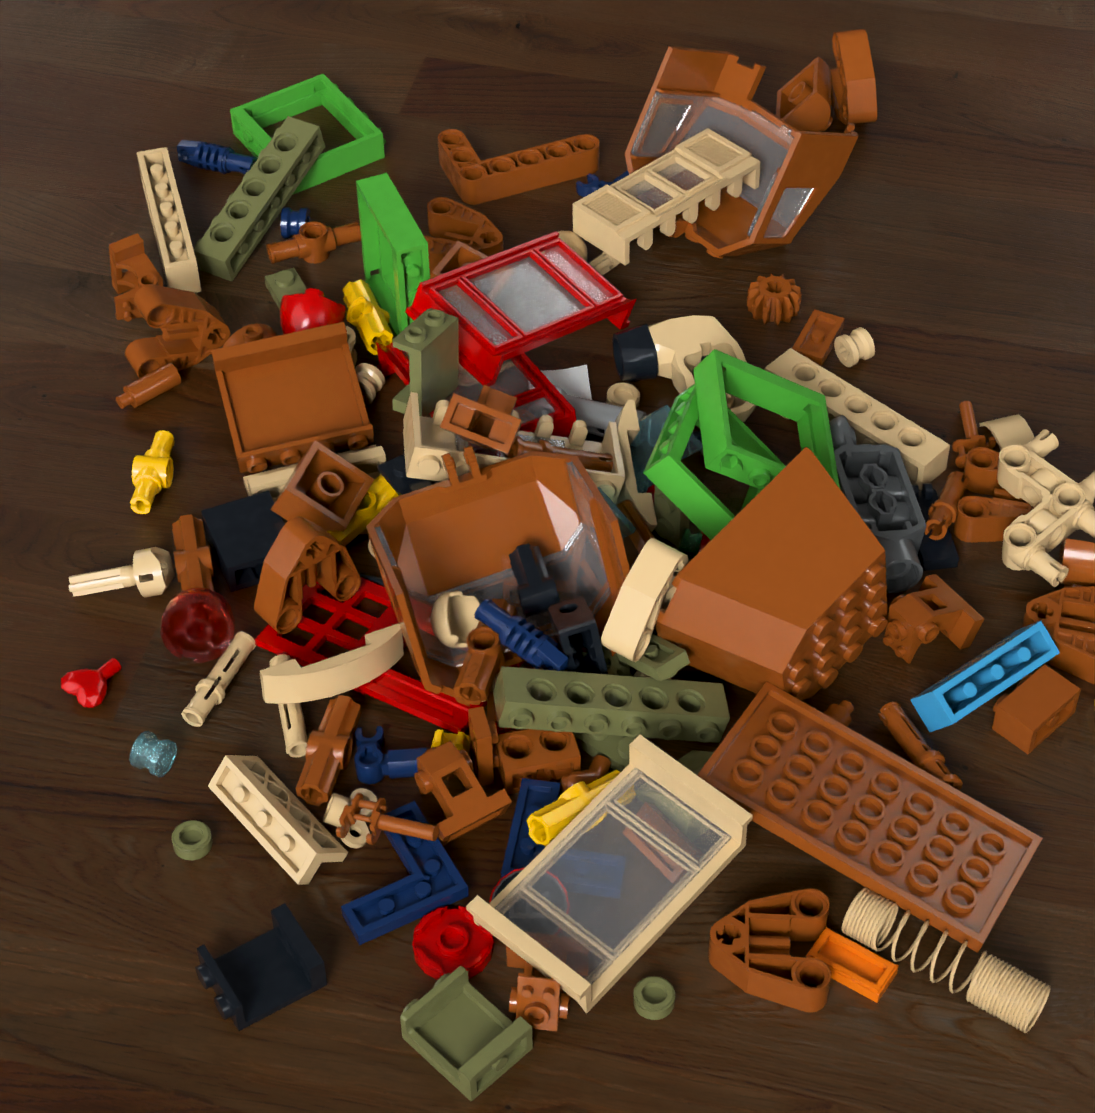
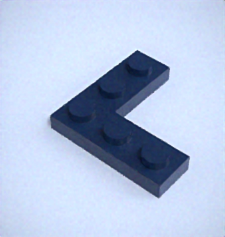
[501,778,626,899]
[341,801,469,945]

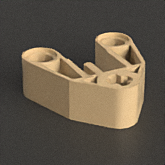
[601,538,689,662]

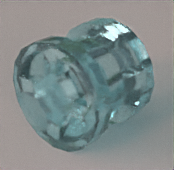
[129,731,177,777]

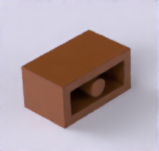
[992,664,1081,754]

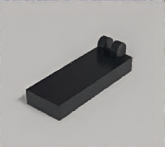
[912,483,959,571]

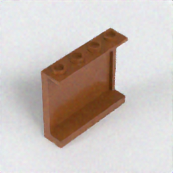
[211,322,374,473]

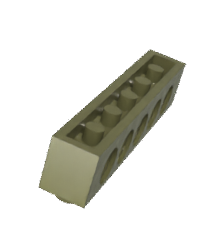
[194,116,325,282]
[493,666,730,743]

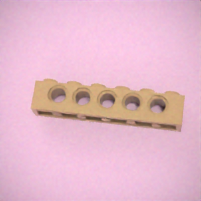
[137,147,201,293]
[764,348,950,490]

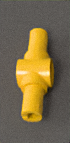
[130,430,175,514]

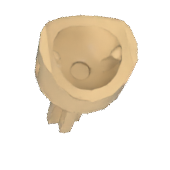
[68,547,175,598]

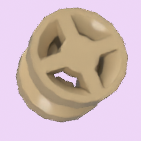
[834,327,875,367]
[355,363,385,405]

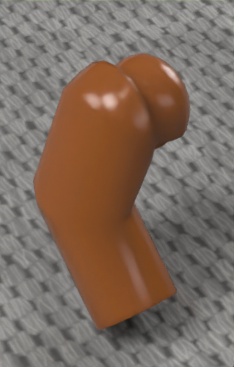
[560,755,611,793]

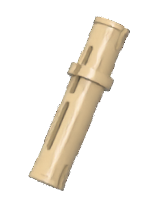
[181,632,256,727]
[269,654,308,758]

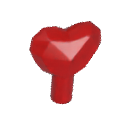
[61,658,121,708]

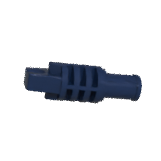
[177,140,258,174]
[474,598,568,671]

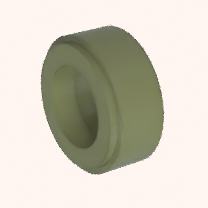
[171,820,213,861]
[633,976,675,1020]

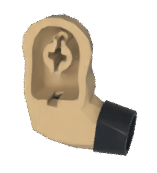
[612,315,757,422]

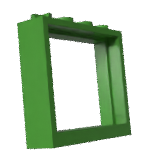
[230,74,386,195]
[356,173,430,337]
[693,349,840,490]
[643,384,784,540]

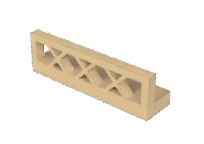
[243,444,386,502]
[208,755,348,885]

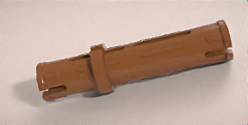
[925,471,969,540]

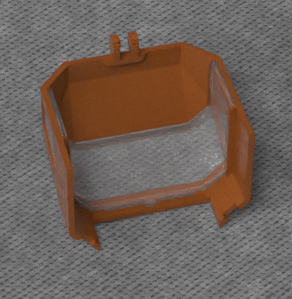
[624,46,859,259]
[366,446,630,707]

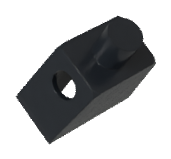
[548,597,608,675]

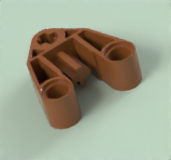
[830,29,878,125]
[423,197,504,275]
[125,284,230,378]
[953,447,1034,543]
[254,516,361,634]
[1021,586,1095,685]
[708,888,831,1013]

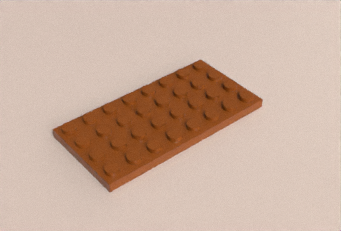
[697,681,1043,953]

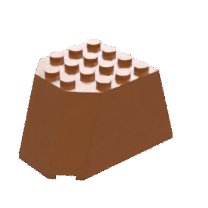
[655,447,888,701]

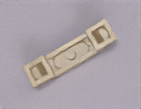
[615,399,657,532]
[260,623,404,704]

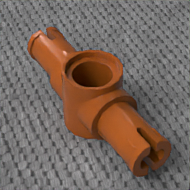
[266,221,361,264]

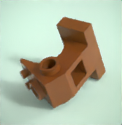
[109,233,163,322]
[440,385,523,455]
[883,574,985,664]
[414,741,512,846]
[506,932,591,1032]

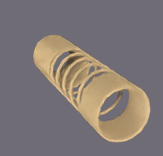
[842,888,1051,1033]

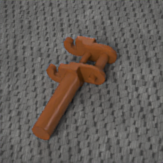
[952,401,996,468]
[336,793,439,845]

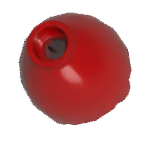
[280,288,346,334]

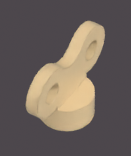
[323,788,378,848]

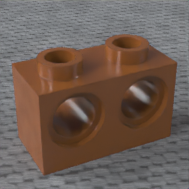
[495,729,581,795]

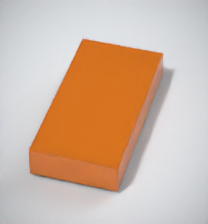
[806,927,898,1003]

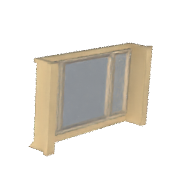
[466,734,753,1014]

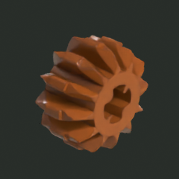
[747,273,802,326]

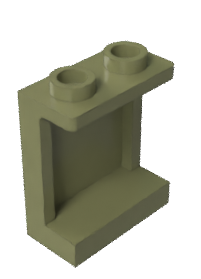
[392,308,459,417]
[400,966,533,1102]

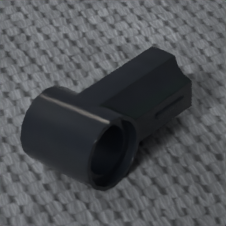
[509,543,560,618]

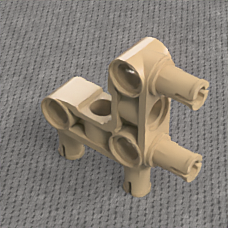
[997,429,1095,587]

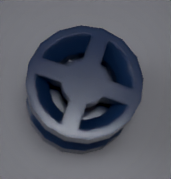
[280,207,310,238]

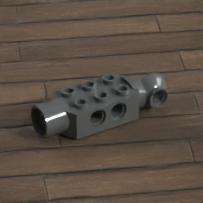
[829,415,927,594]

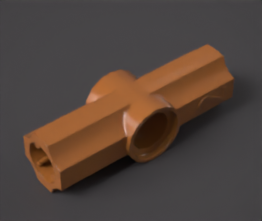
[172,514,216,615]
[454,598,517,705]
[296,695,362,806]

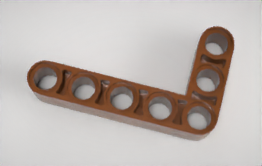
[438,129,600,205]

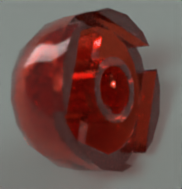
[160,587,235,663]

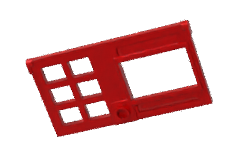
[255,577,524,734]

